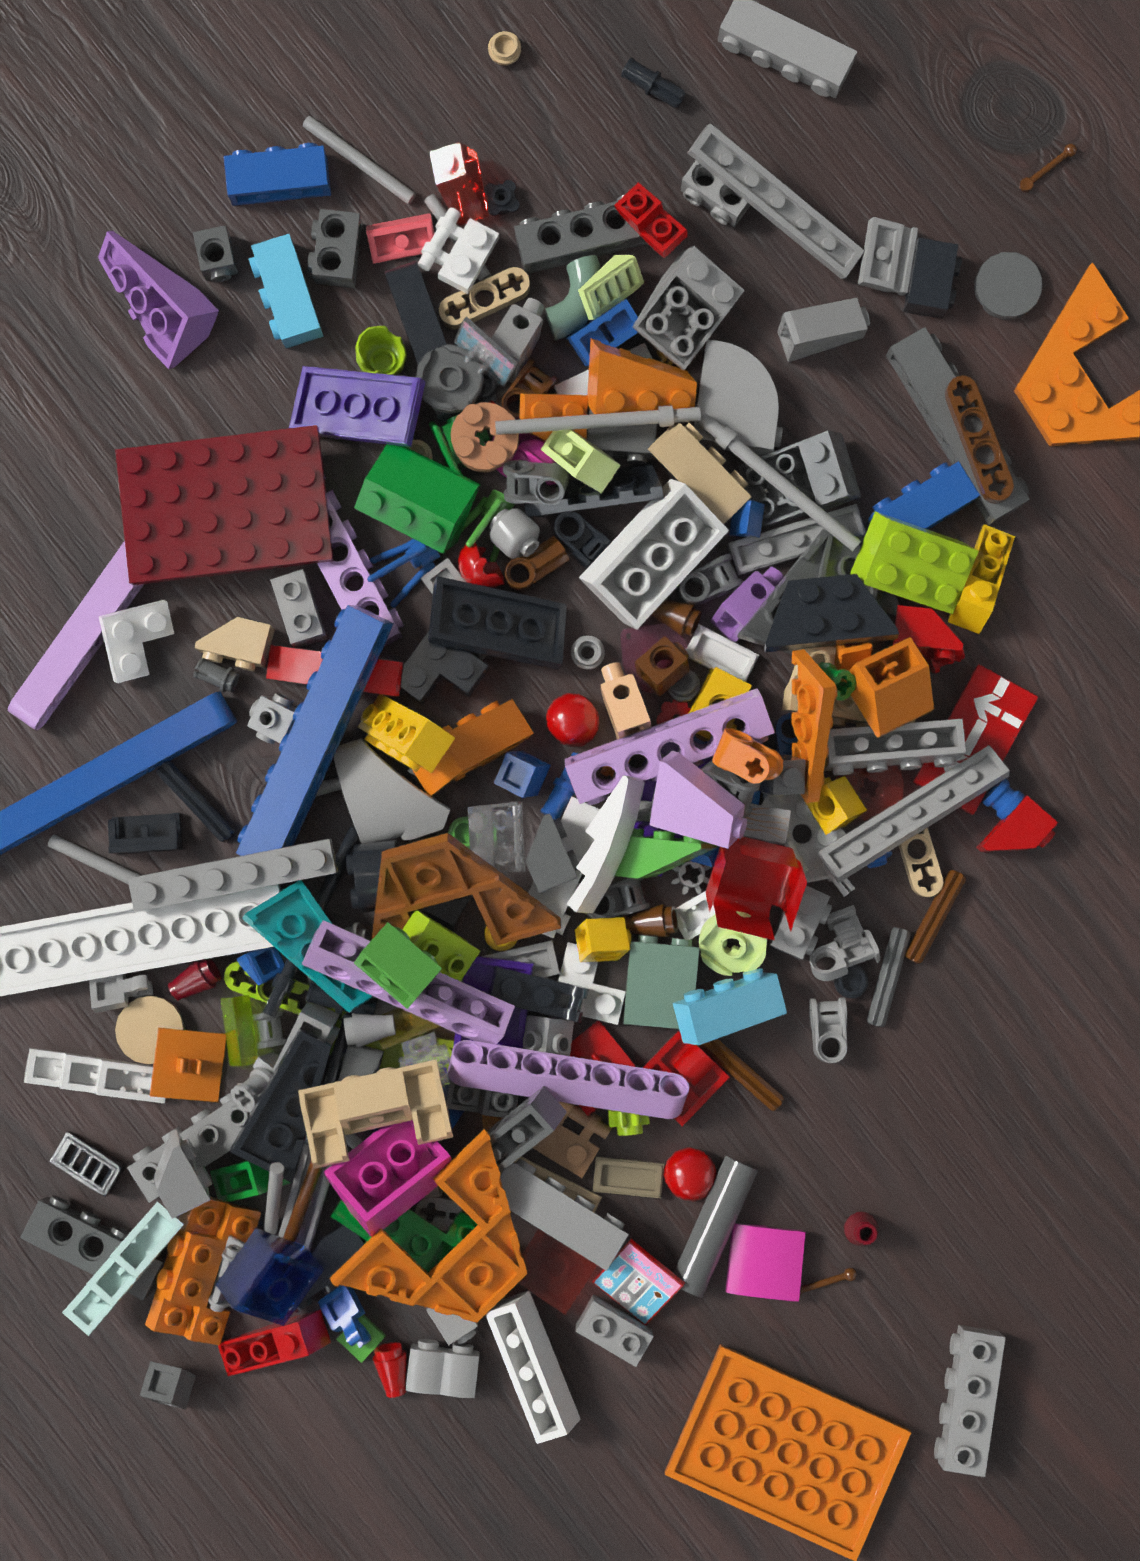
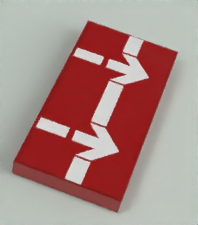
[913,664,1038,815]

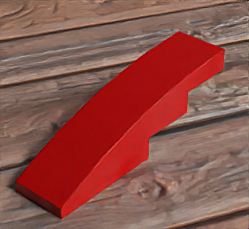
[266,645,403,696]

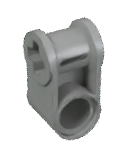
[809,997,847,1063]

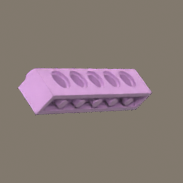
[317,475,404,646]
[564,688,775,805]
[302,920,515,1044]

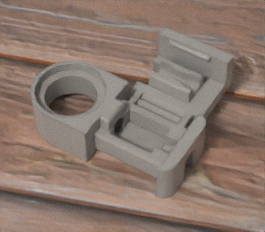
[810,905,880,981]

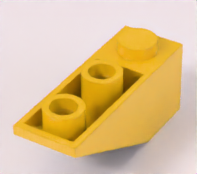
[948,524,1015,634]

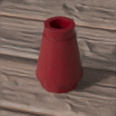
[168,958,221,1001]
[844,1212,878,1246]

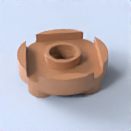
[451,402,519,472]

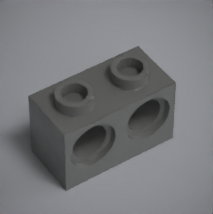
[307,209,363,288]

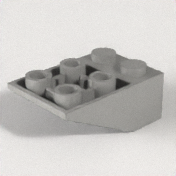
[632,246,744,370]

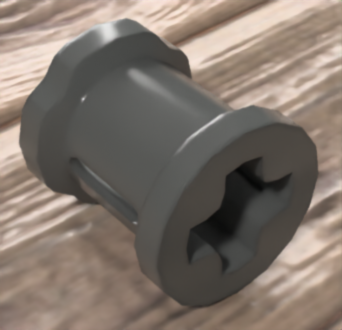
[252,1010,287,1049]

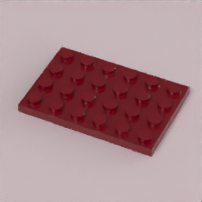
[115,425,334,585]

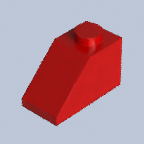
[976,795,1058,852]

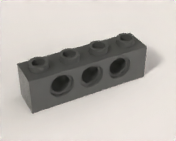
[514,195,648,274]
[451,1086,567,1172]
[20,1195,166,1300]

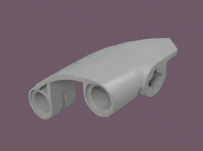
[334,738,450,844]

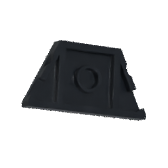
[764,574,899,653]

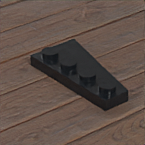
[230,1028,331,1183]

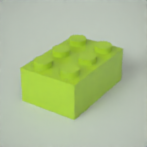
[850,511,979,614]

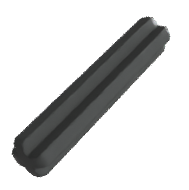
[867,927,911,1027]

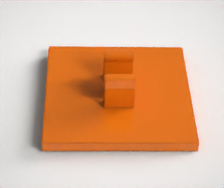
[149,1027,227,1102]

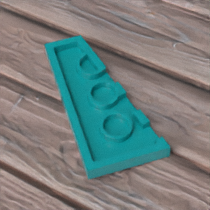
[242,880,374,1013]

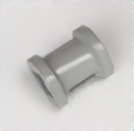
[231,1067,272,1112]

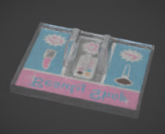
[454,316,518,386]

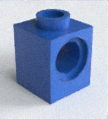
[494,751,551,798]

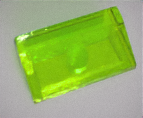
[220,995,258,1066]

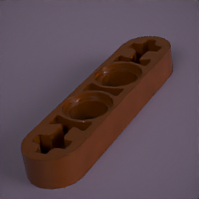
[945,375,1014,504]

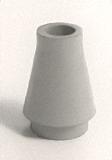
[344,1013,396,1048]

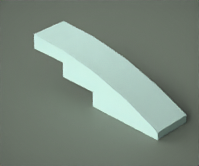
[62,1202,184,1336]

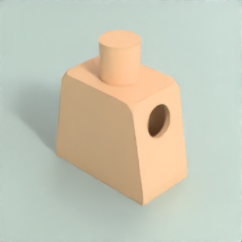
[600,662,651,739]

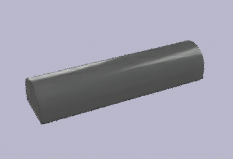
[674,1156,758,1298]

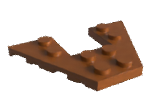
[372,833,561,946]

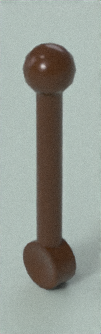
[1019,144,1077,192]
[799,1268,857,1298]

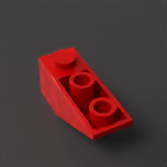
[218,1309,331,1376]

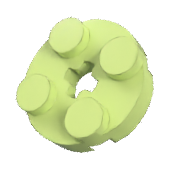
[699,911,767,976]

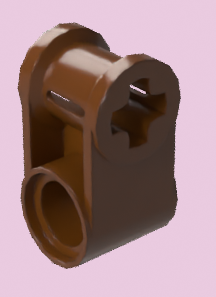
[502,359,559,420]

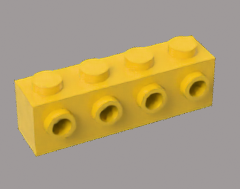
[358,694,455,773]

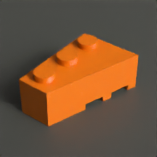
[587,338,697,414]
[412,699,534,796]

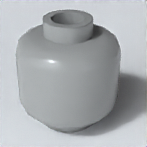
[489,508,540,559]

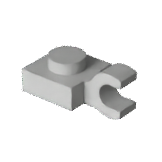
[89,974,153,1013]

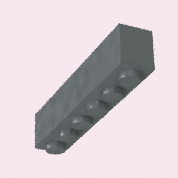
[886,327,1030,526]

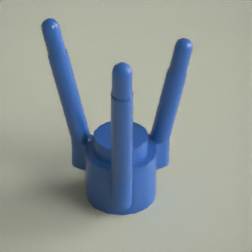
[367,539,440,608]

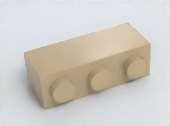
[648,422,752,524]

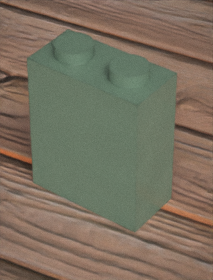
[623,935,699,1029]

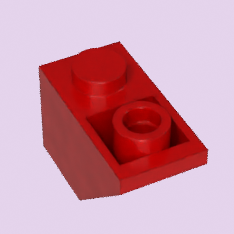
[893,605,963,665]

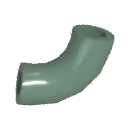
[545,255,601,341]

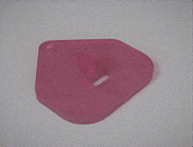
[620,624,687,693]

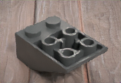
[738,431,862,529]

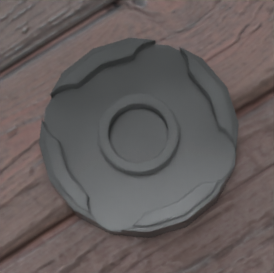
[974,252,1042,320]
[416,344,484,414]

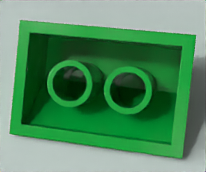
[354,444,480,553]

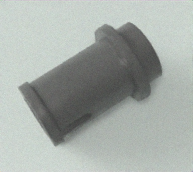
[193,658,239,693]

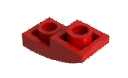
[614,182,688,258]

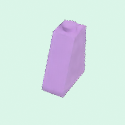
[650,751,747,849]

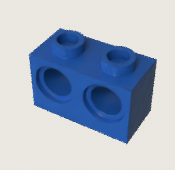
[567,299,638,366]

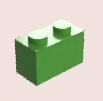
[354,922,442,1009]

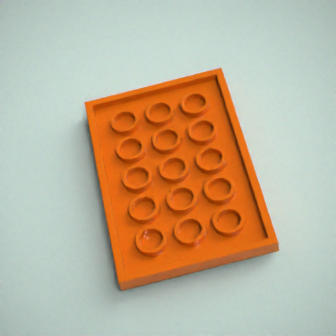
[665,1344,912,1561]

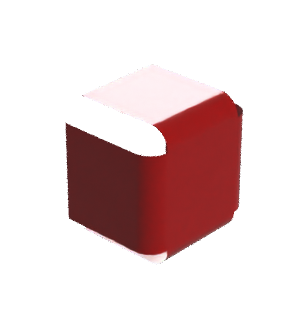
[705,836,807,940]

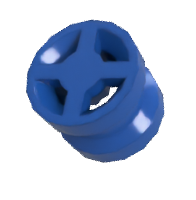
[981,779,1025,820]

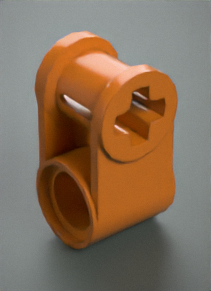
[712,728,784,784]

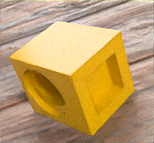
[804,776,867,835]
[575,917,631,963]

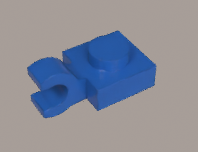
[318,1285,371,1348]

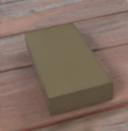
[593,1156,664,1198]

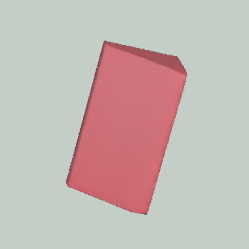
[366,213,435,264]

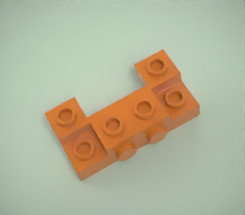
[145,1197,261,1345]

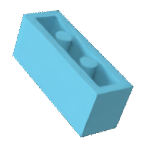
[249,234,324,348]
[673,968,787,1045]

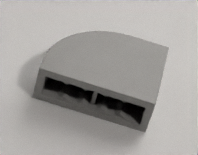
[694,340,783,456]

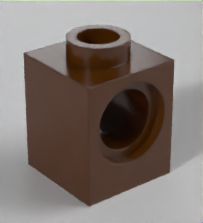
[634,636,689,697]

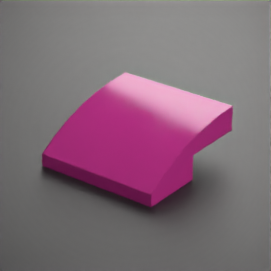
[725,1223,806,1301]

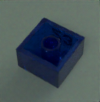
[216,1228,323,1326]

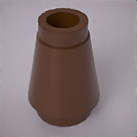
[651,599,702,636]
[626,903,678,937]

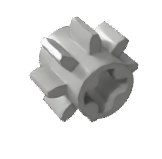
[671,861,711,895]

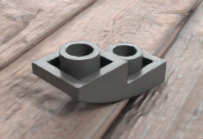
[444,1072,519,1118]

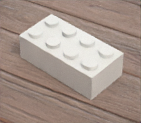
[579,479,729,630]

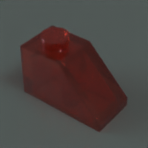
[430,142,489,226]

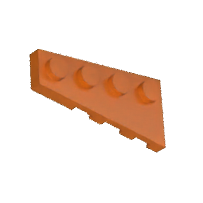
[792,649,837,803]

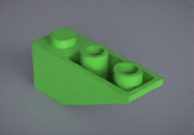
[615,828,717,879]

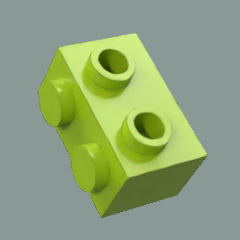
[402,910,480,982]

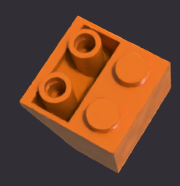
[842,637,934,738]

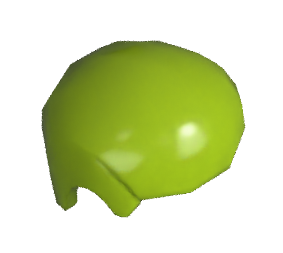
[355,325,407,375]

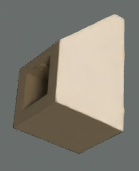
[194,617,275,671]

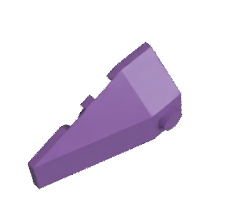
[98,230,219,369]

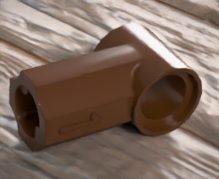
[504,536,570,593]

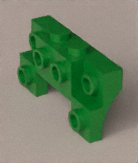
[331,1200,478,1273]

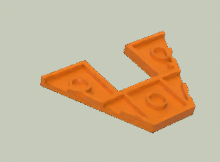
[1014,263,1140,447]
[330,1129,528,1323]

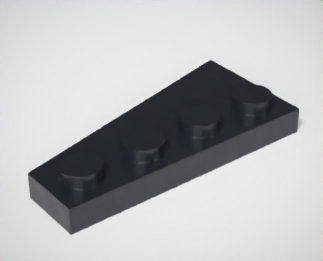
[523,461,664,517]

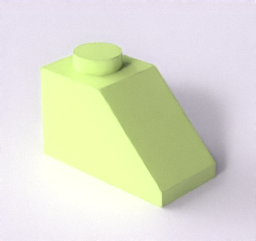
[541,430,620,493]

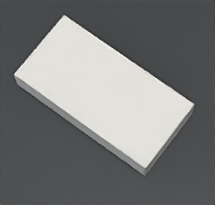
[686,624,759,682]

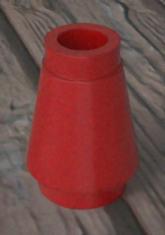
[373,1342,407,1398]

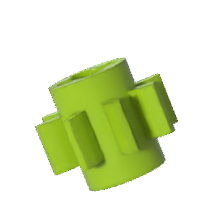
[608,1110,650,1136]

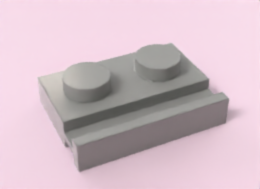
[858,217,918,296]

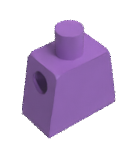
[710,567,784,643]

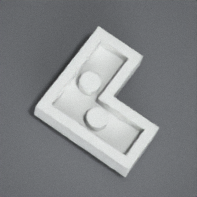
[99,600,174,683]
[558,942,626,1025]

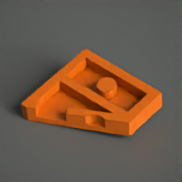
[519,393,588,442]

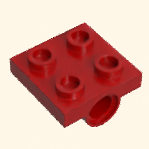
[642,1029,729,1126]

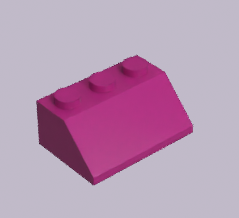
[324,1120,452,1238]

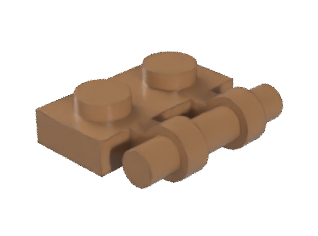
[533,1102,612,1178]

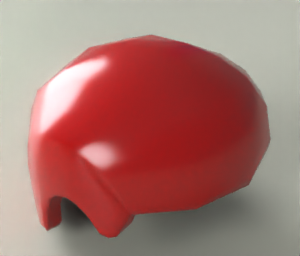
[458,541,505,588]
[546,693,599,747]
[664,1147,717,1202]

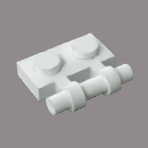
[418,208,499,294]

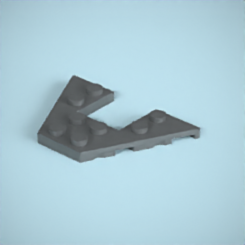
[737,529,899,655]

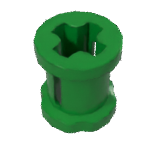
[818,662,856,701]

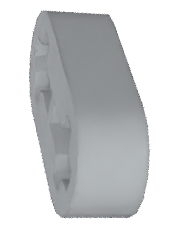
[415,1197,462,1231]

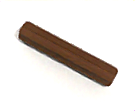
[905,870,966,964]
[699,1039,784,1111]

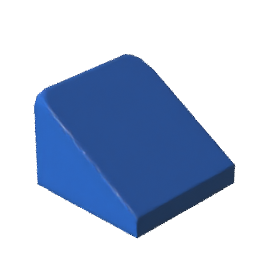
[729,500,765,538]
[236,947,285,986]

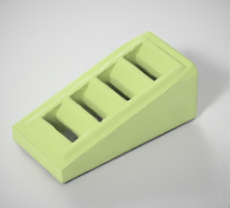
[578,255,644,320]

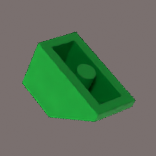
[210,1160,290,1202]

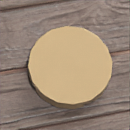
[115,996,185,1064]

